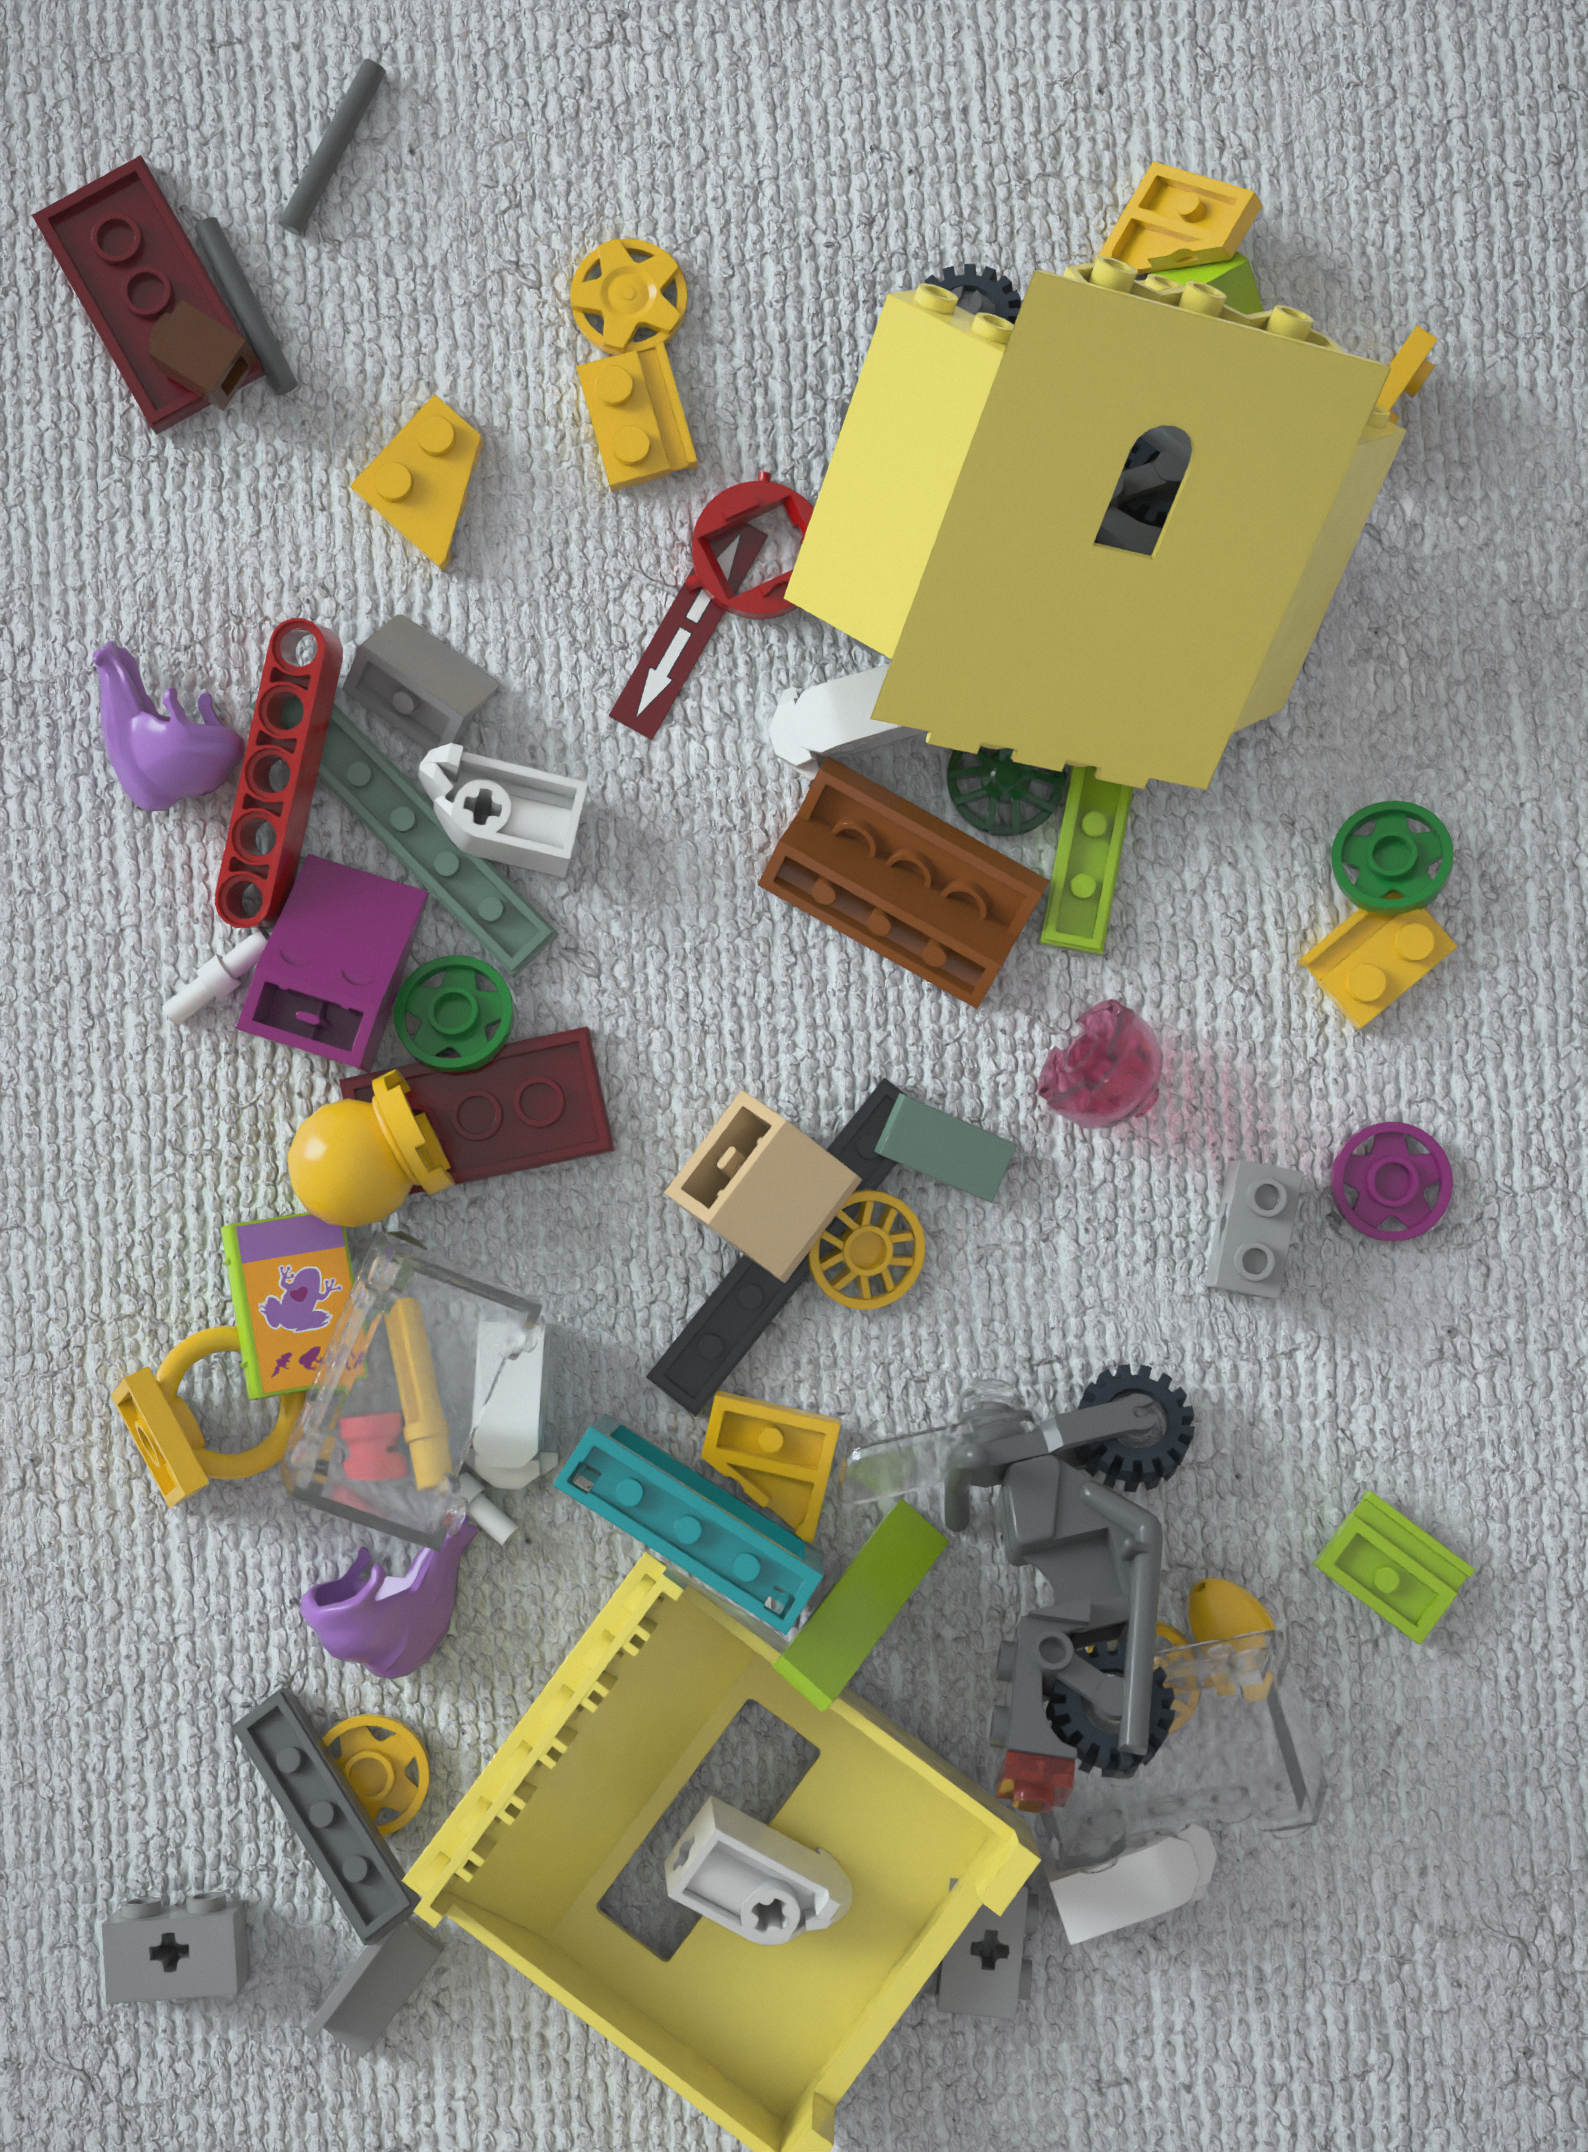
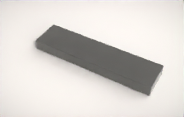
[232,1687,421,1945]

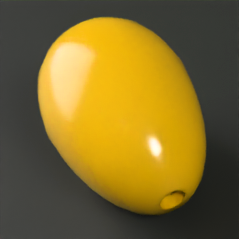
[1187,1577,1277,1675]

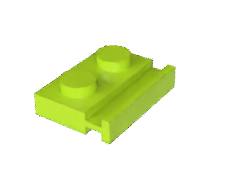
[1312,1490,1476,1645]

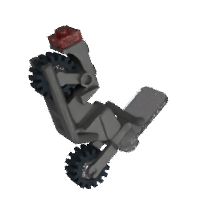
[837,1364,1195,1813]

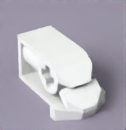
[769,663,928,784]
[418,743,588,878]
[462,1319,560,1490]
[664,1795,853,1946]
[1041,1801,1217,1945]

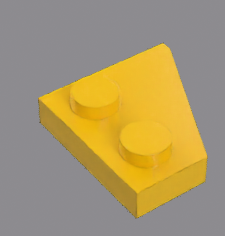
[1094,161,1263,275]

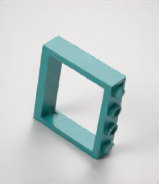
[552,1413,824,1635]

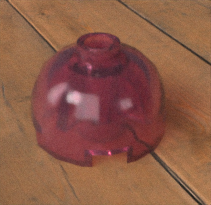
[1037,999,1163,1130]

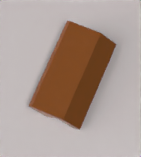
[758,756,1050,1009]

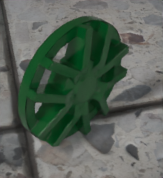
[947,748,1065,837]

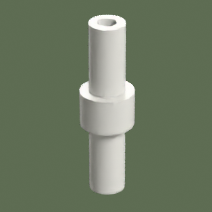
[162,928,270,1026]
[409,1455,520,1547]

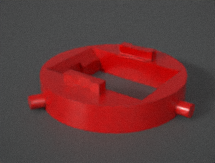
[685,472,814,620]

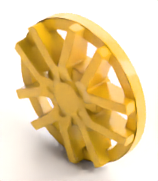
[807,1189,925,1310]

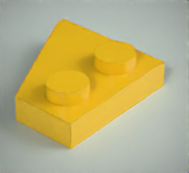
[350,394,484,571]
[701,1390,841,1543]

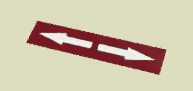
[609,522,768,740]

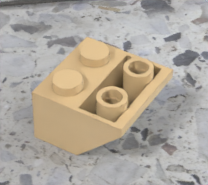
[664,1090,862,1283]

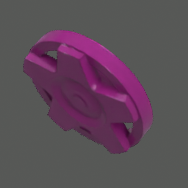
[1331,1122,1453,1241]

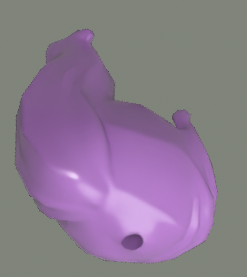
[92,641,246,812]
[299,1514,478,1679]

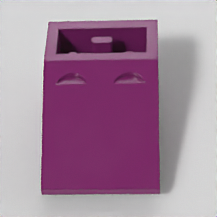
[236,854,429,1073]

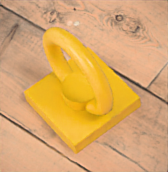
[110,1326,306,1508]

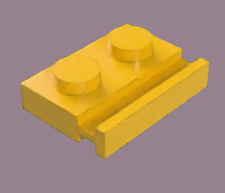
[1376,325,1438,425]
[576,342,698,492]
[1297,893,1458,1030]

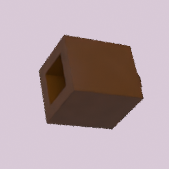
[147,299,258,411]

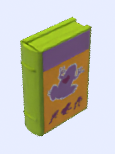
[221,1212,371,1401]

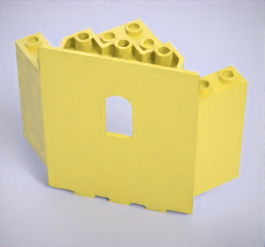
[784,256,1407,790]

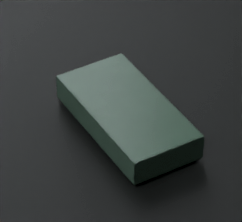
[874,1093,1017,1203]

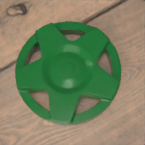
[1331,801,1453,914]
[394,955,515,1072]

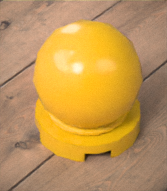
[288,1069,455,1227]

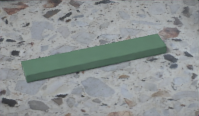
[249,697,559,978]

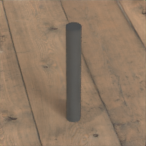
[278,59,386,236]
[194,217,298,395]

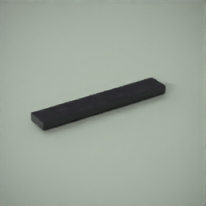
[646,1077,909,1417]

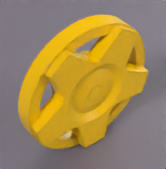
[570,238,688,355]
[322,1713,431,1836]

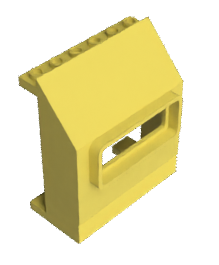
[402,1551,1041,2152]

